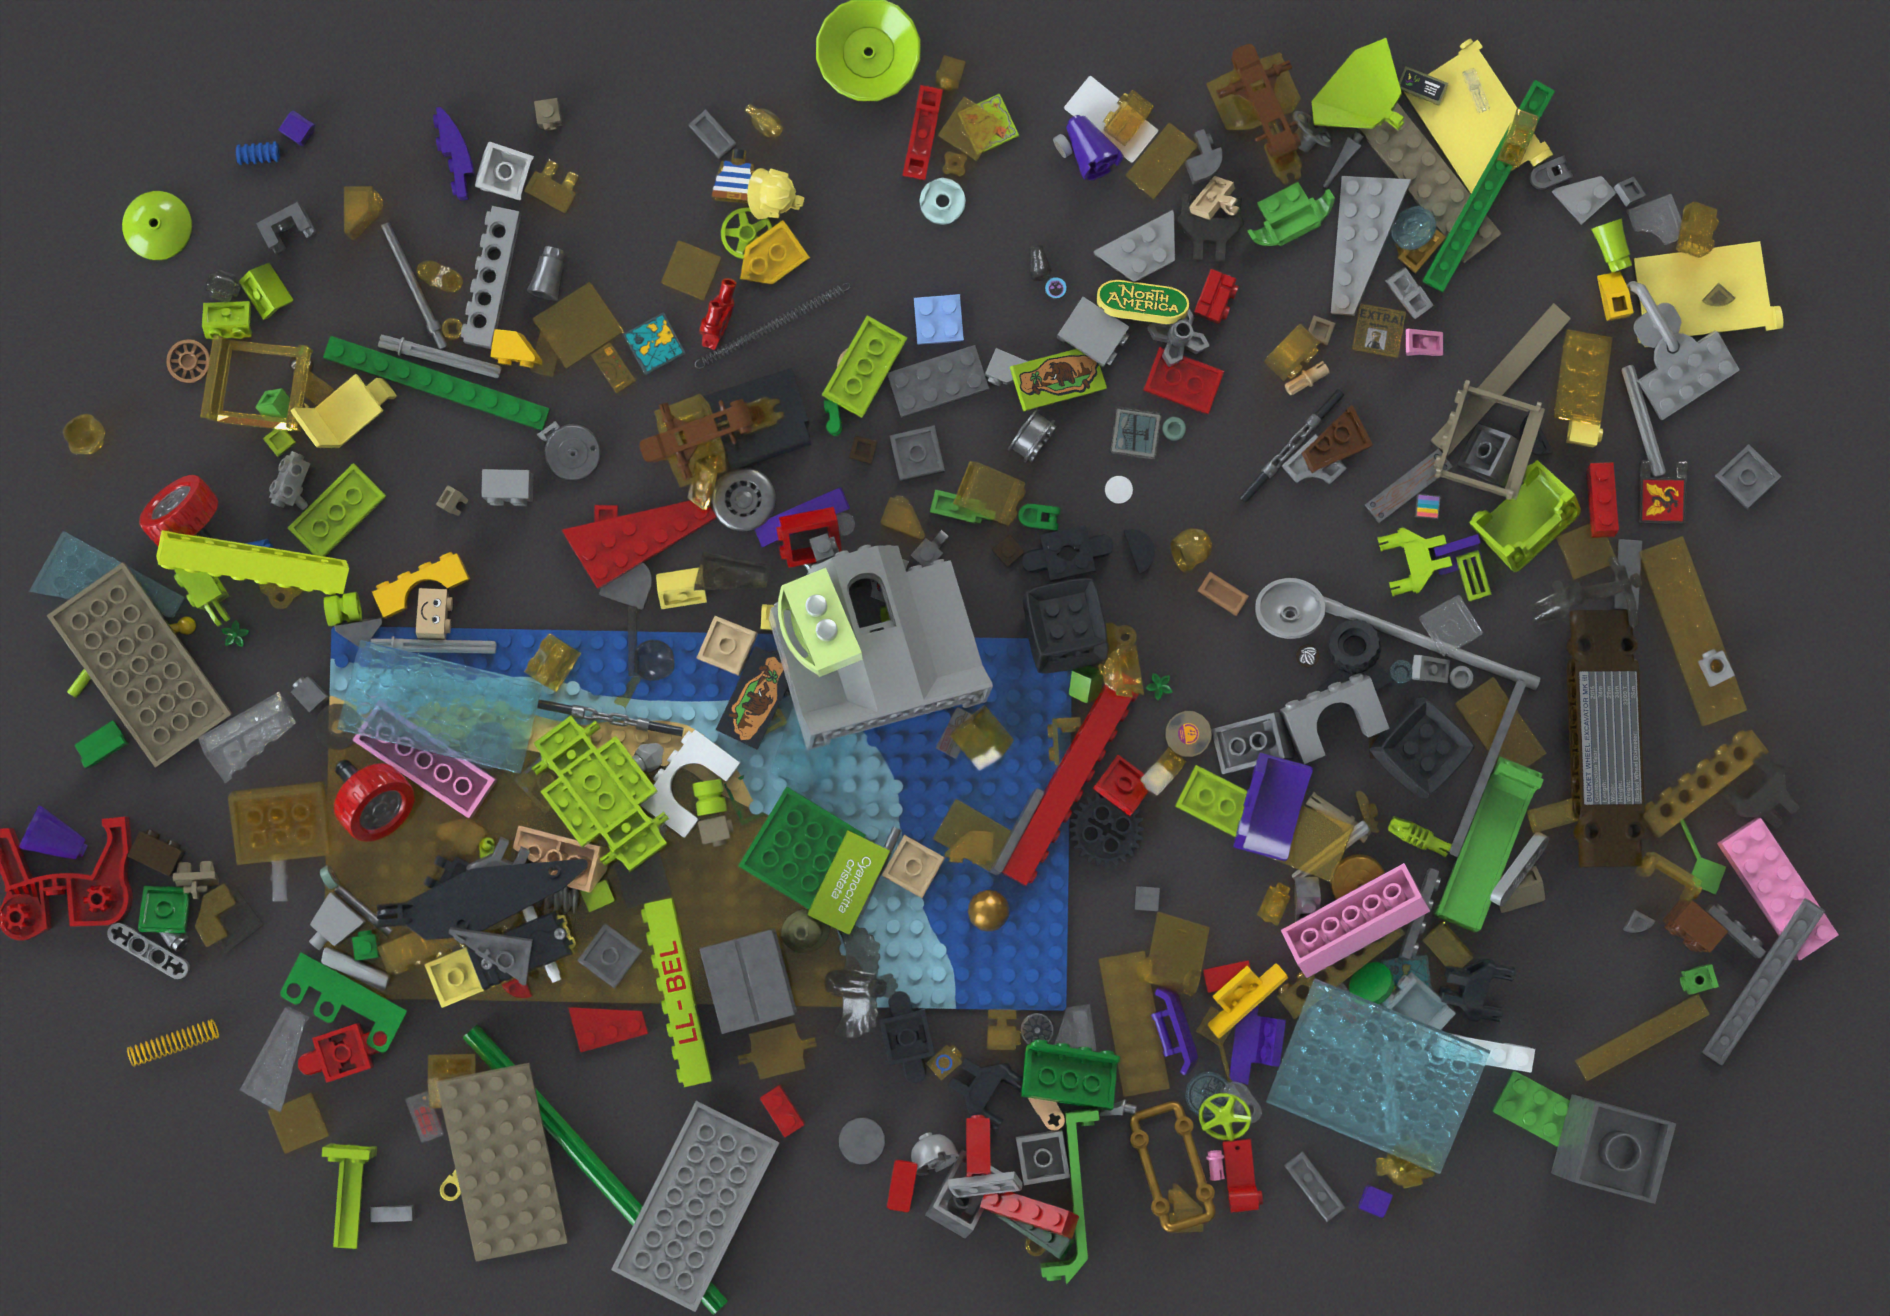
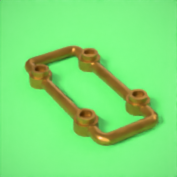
[1130,1101,1216,1233]

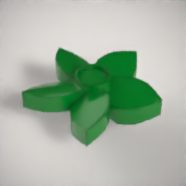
[221,620,249,647]
[1145,673,1173,701]

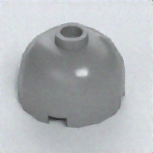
[911,1132,959,1176]

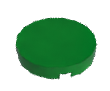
[1349,962,1395,1007]

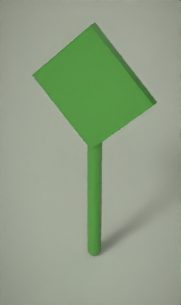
[1679,818,1726,894]

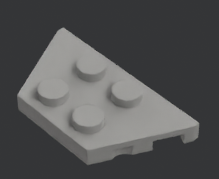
[1093,210,1175,282]

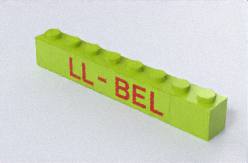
[641,898,713,1087]

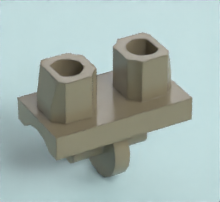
[173,861,219,900]

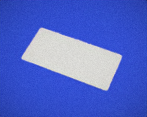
[1064,76,1158,162]

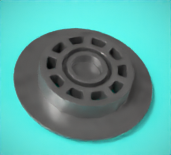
[711,467,776,531]

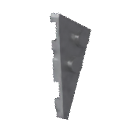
[449,927,533,985]

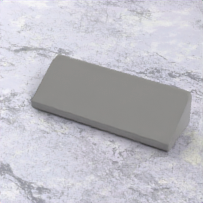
[321,947,391,991]

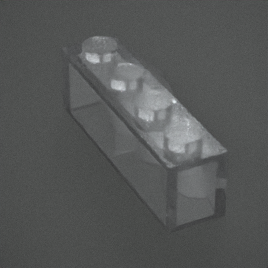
[198,692,296,783]
[240,1007,310,1113]

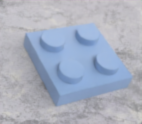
[914,294,964,345]

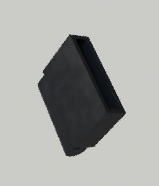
[703,368,811,470]

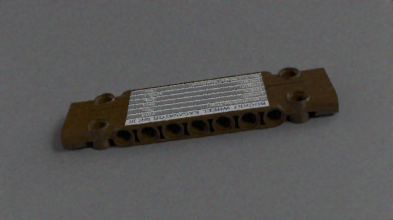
[1566,610,1645,867]

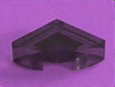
[1702,283,1736,306]

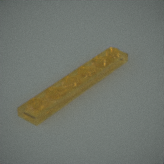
[1575,994,1710,1081]

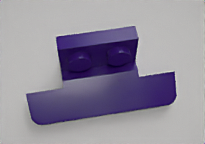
[1229,1004,1286,1085]

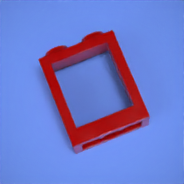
[776,507,842,568]
[966,1115,991,1177]

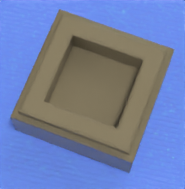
[1305,315,1335,346]

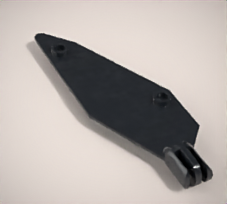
[377,859,588,940]

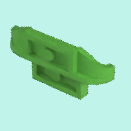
[1248,182,1335,246]

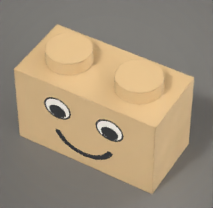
[416,588,453,640]

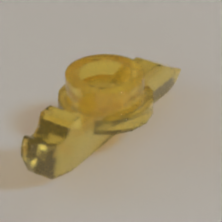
[1356,791,1380,833]

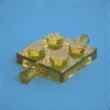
[738,1023,817,1079]

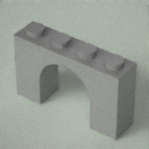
[1280,673,1389,764]

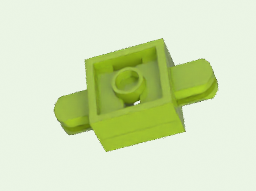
[174,567,230,627]

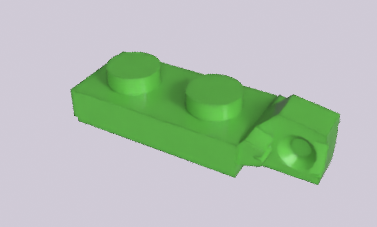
[930,490,996,524]

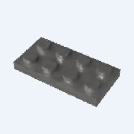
[887,345,989,418]

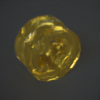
[442,318,463,340]

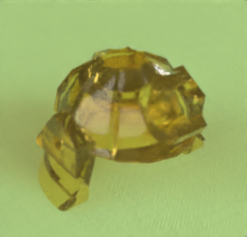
[1098,645,1144,697]
[1376,1135,1436,1189]

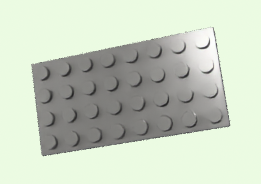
[611,1101,780,1312]

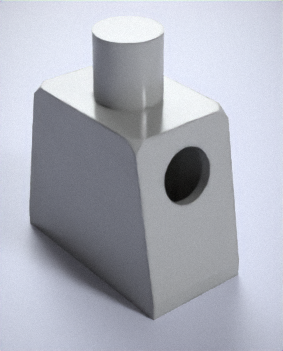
[309,892,367,950]

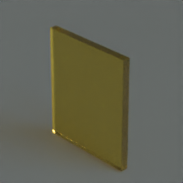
[533,282,623,369]
[1269,806,1355,882]

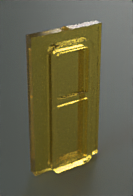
[1125,122,1198,199]

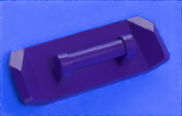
[1151,986,1198,1075]

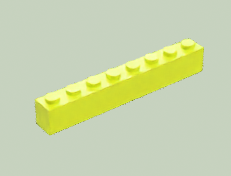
[156,530,349,595]

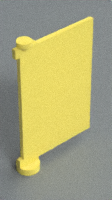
[1404,39,1553,194]
[1633,241,1783,347]

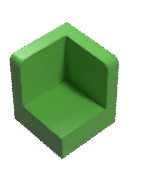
[256,388,297,427]
[1069,666,1104,703]

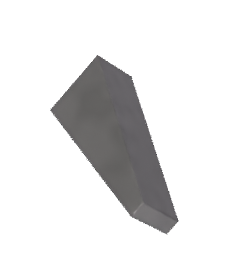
[370,1205,415,1222]

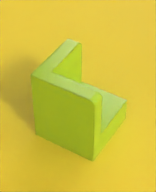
[580,880,615,912]

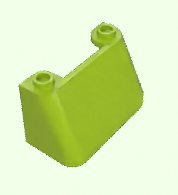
[1469,460,1581,572]

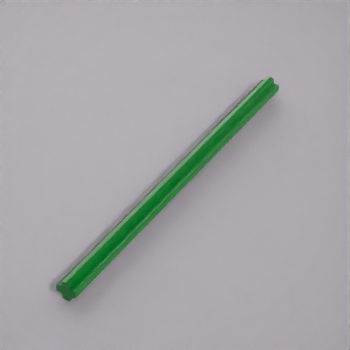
[463,1024,728,1315]

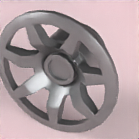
[1292,111,1333,152]

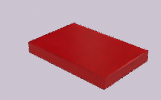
[1143,347,1224,415]

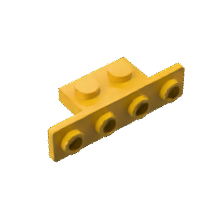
[1207,963,1288,1038]

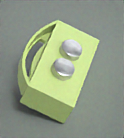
[778,568,863,677]

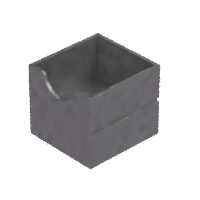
[700,928,797,1034]
[1551,1094,1676,1204]

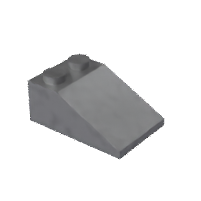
[1211,712,1295,774]
[925,1149,1002,1238]

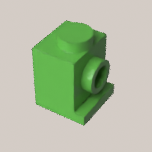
[1680,964,1719,994]

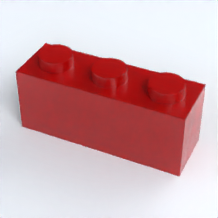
[1586,462,1619,538]

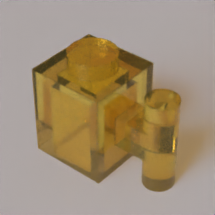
[987,1009,1020,1050]

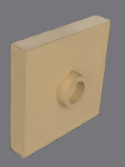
[697,616,758,676]
[882,835,945,898]

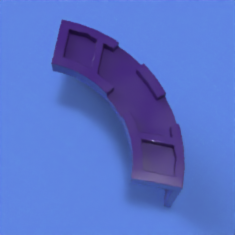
[1233,753,1313,861]

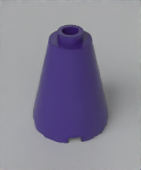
[1066,115,1124,181]
[19,805,88,860]

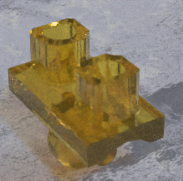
[1257,882,1291,926]

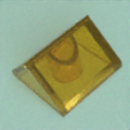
[950,705,1014,770]

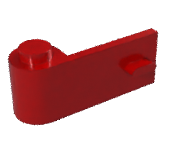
[1223,1139,1263,1213]

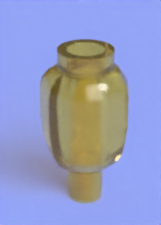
[745,104,783,138]

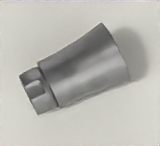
[527,246,565,301]

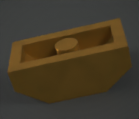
[1395,222,1446,273]

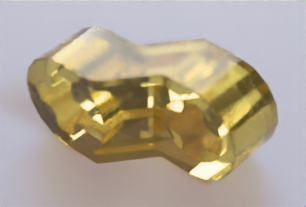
[417,260,463,292]

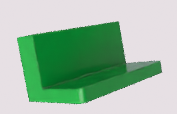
[75,721,129,768]

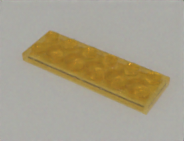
[1099,951,1170,1097]

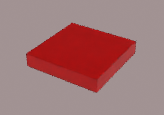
[1093,755,1155,816]

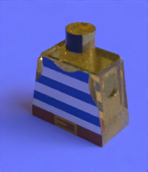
[712,149,755,204]

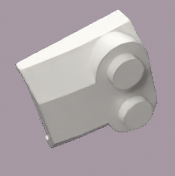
[475,142,534,201]

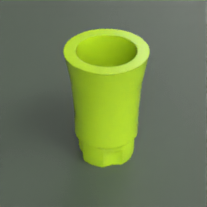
[1591,218,1632,272]

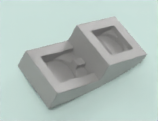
[1385,267,1434,319]

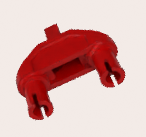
[699,278,737,350]

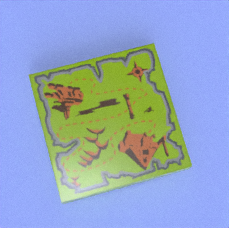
[958,94,1019,156]

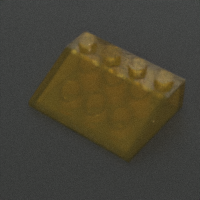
[228,781,330,865]

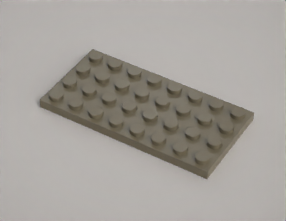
[47,562,232,768]
[437,1063,568,1261]

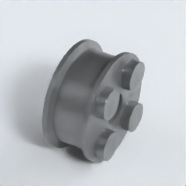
[1007,408,1057,462]

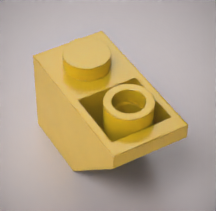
[1597,271,1634,321]
[491,329,542,368]

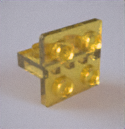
[525,633,581,693]

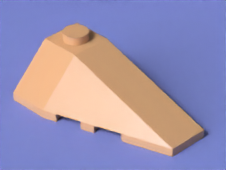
[513,825,611,892]

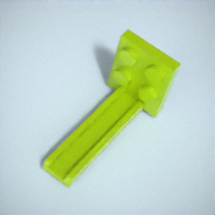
[322,1143,377,1249]

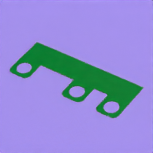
[280,952,407,1053]

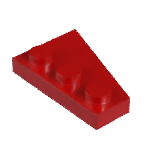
[568,1007,648,1052]

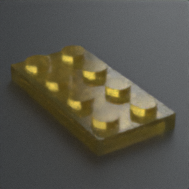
[1554,329,1613,426]
[1454,677,1546,767]

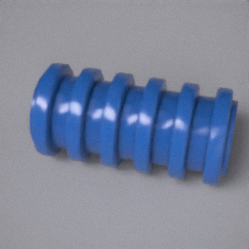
[236,141,280,165]

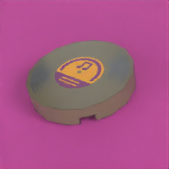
[1165,711,1211,757]

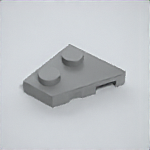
[1552,176,1617,225]

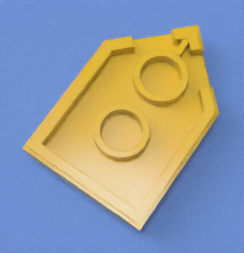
[740,220,810,284]

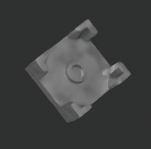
[256,202,317,255]

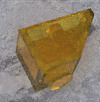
[880,495,925,541]
[1140,747,1186,795]

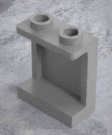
[1057,297,1130,368]
[1380,972,1456,1048]

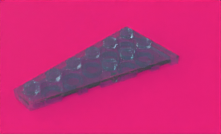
[29,531,186,618]

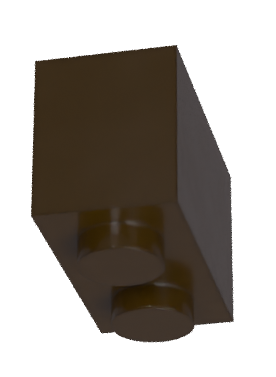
[128,829,186,876]

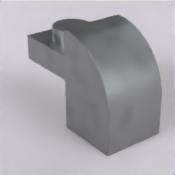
[1185,129,1222,185]

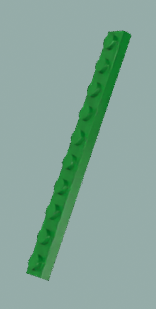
[1422,80,1555,292]
[323,336,550,431]

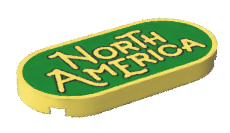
[1096,280,1189,324]

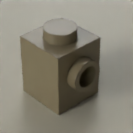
[534,98,563,130]
[698,815,734,847]

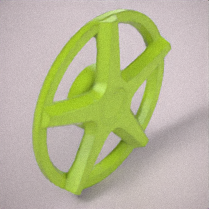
[721,207,772,259]
[1199,1093,1251,1141]

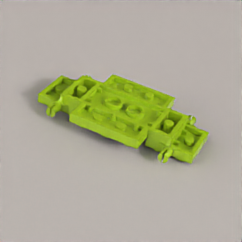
[531,716,669,872]

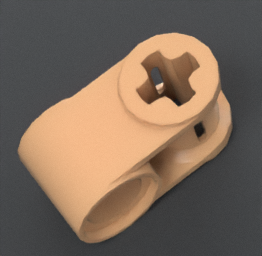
[1028,1098,1065,1130]

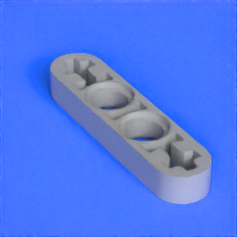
[1490,831,1549,906]
[107,923,190,979]

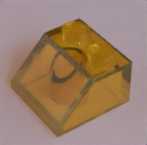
[344,186,382,240]

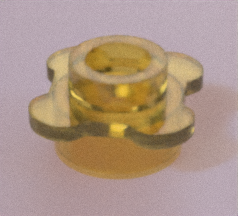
[943,152,967,176]

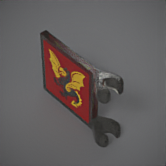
[1639,461,1688,524]

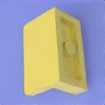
[656,567,707,609]

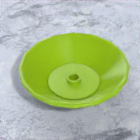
[816,0,921,101]

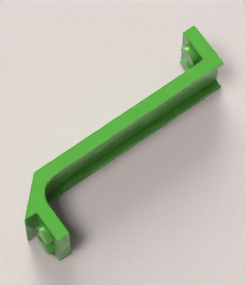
[1432,756,1544,933]
[1040,1108,1099,1285]

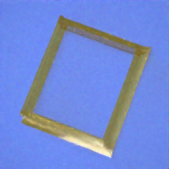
[200,335,313,432]

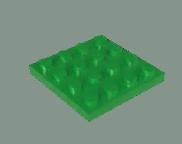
[738,786,866,909]

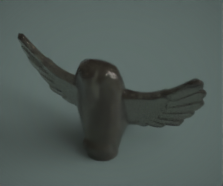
[824,925,898,1039]

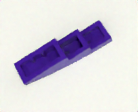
[754,487,850,547]

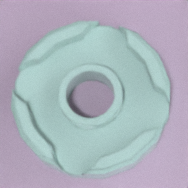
[920,178,966,225]

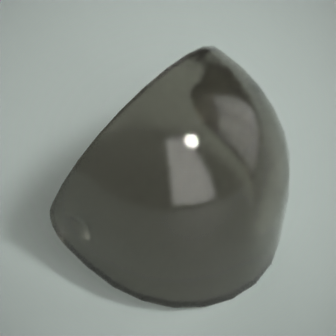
[634,640,674,681]

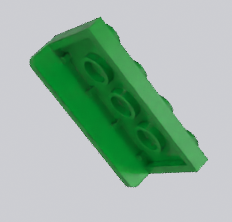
[1021,1039,1121,1111]

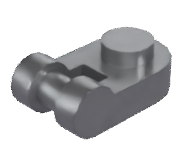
[1529,156,1573,190]

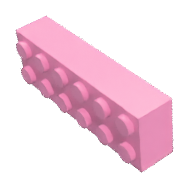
[353,702,497,819]
[1717,818,1839,961]
[1281,863,1430,978]

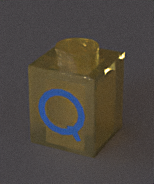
[926,1044,962,1081]

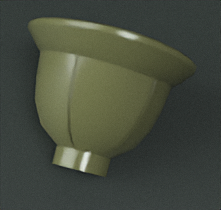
[781,909,830,953]

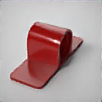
[887,1160,918,1212]

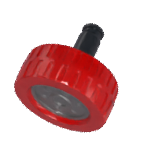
[139,475,218,546]
[334,760,415,842]

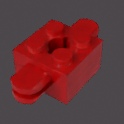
[298,1022,387,1083]

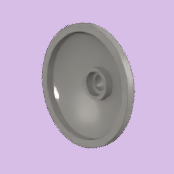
[1255,578,1325,639]

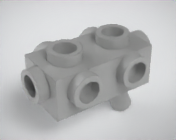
[269,451,310,510]

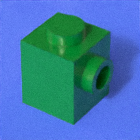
[352,930,382,961]

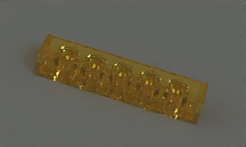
[1641,730,1769,838]
[1276,927,1405,1019]

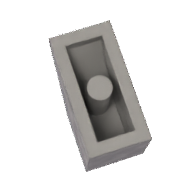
[985,348,1028,386]

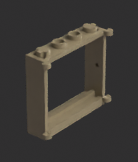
[1433,380,1545,500]

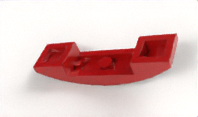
[902,85,943,180]

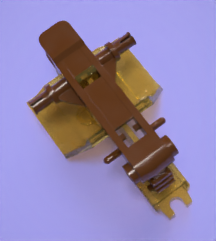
[1206,44,1302,185]
[639,394,784,488]

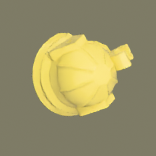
[747,168,804,219]

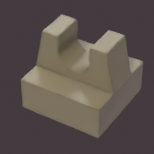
[436,485,468,516]

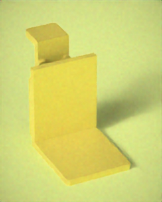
[291,374,397,448]

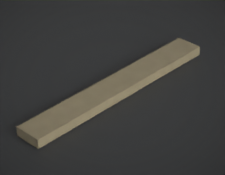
[1430,303,1571,455]

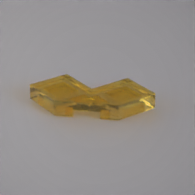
[195,884,237,947]

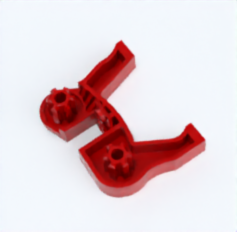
[0,817,133,940]

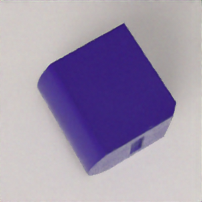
[278,110,316,146]
[1358,1185,1393,1218]

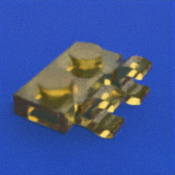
[524,160,579,214]

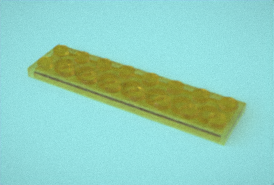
[1639,536,1747,726]

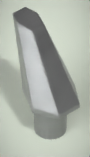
[1100,1100,1137,1116]

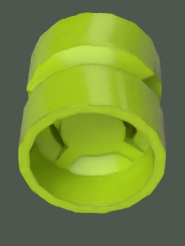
[324,592,362,626]
[692,779,727,816]

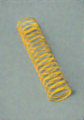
[127,1019,219,1067]

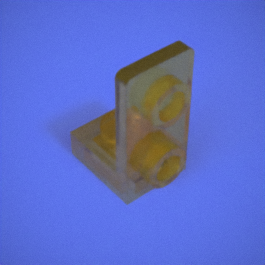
[936,55,966,91]
[1047,717,1081,766]

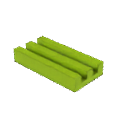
[1455,550,1491,601]

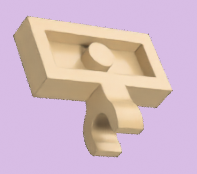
[1189,176,1239,220]

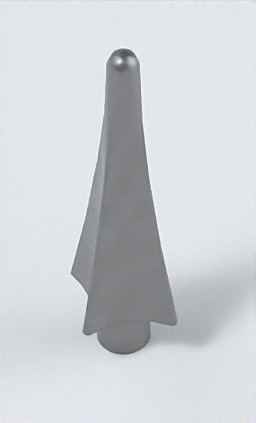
[1323,132,1363,188]

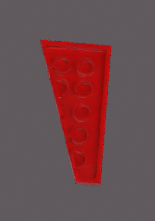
[562,497,717,589]

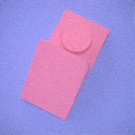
[1406,329,1443,356]

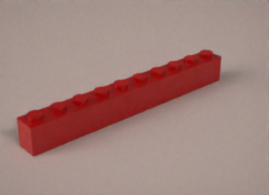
[1002,669,1140,886]

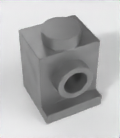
[809,534,839,563]

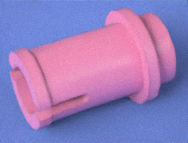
[1206,1150,1225,1181]

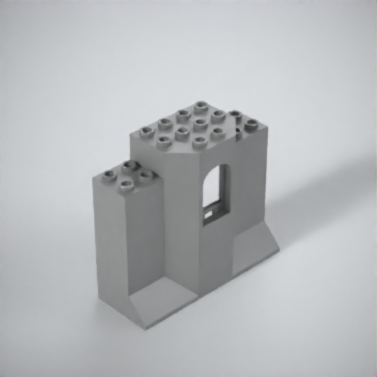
[769,545,993,750]

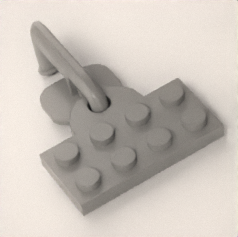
[1627,281,1740,420]

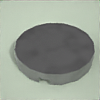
[839,1118,885,1164]

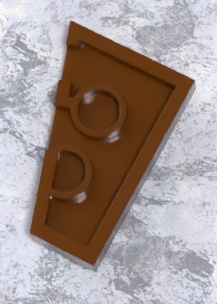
[1301,405,1373,473]

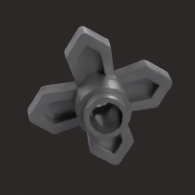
[1147,309,1209,367]

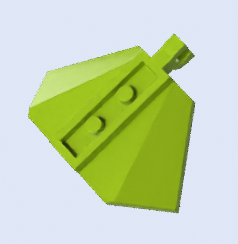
[1312,38,1404,130]

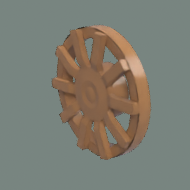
[166,339,211,383]

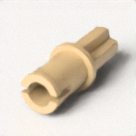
[1285,361,1330,395]

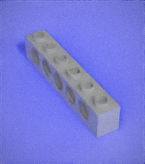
[461,206,521,349]

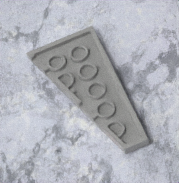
[1331,176,1412,316]

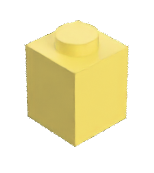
[1566,418,1603,447]

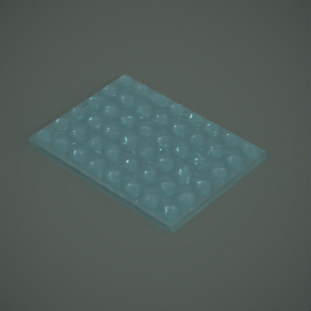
[1266,979,1491,1174]

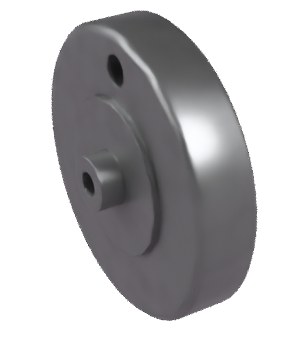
[545,424,601,480]

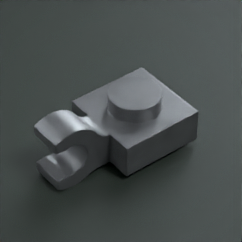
[911,530,949,567]

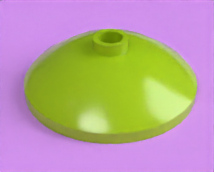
[122,191,192,260]

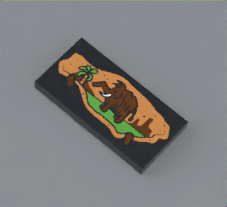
[715,646,788,750]

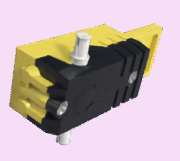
[424,906,576,1008]

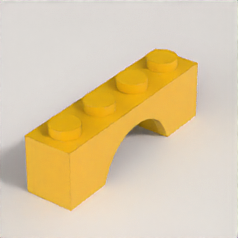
[372,552,470,619]

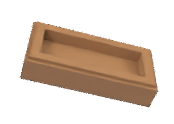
[1197,572,1249,616]

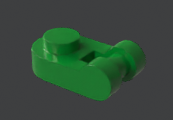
[824,399,842,436]
[1018,504,1061,531]

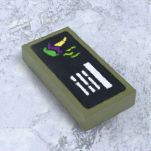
[1399,66,1448,106]

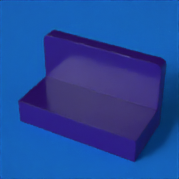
[1431,534,1483,575]

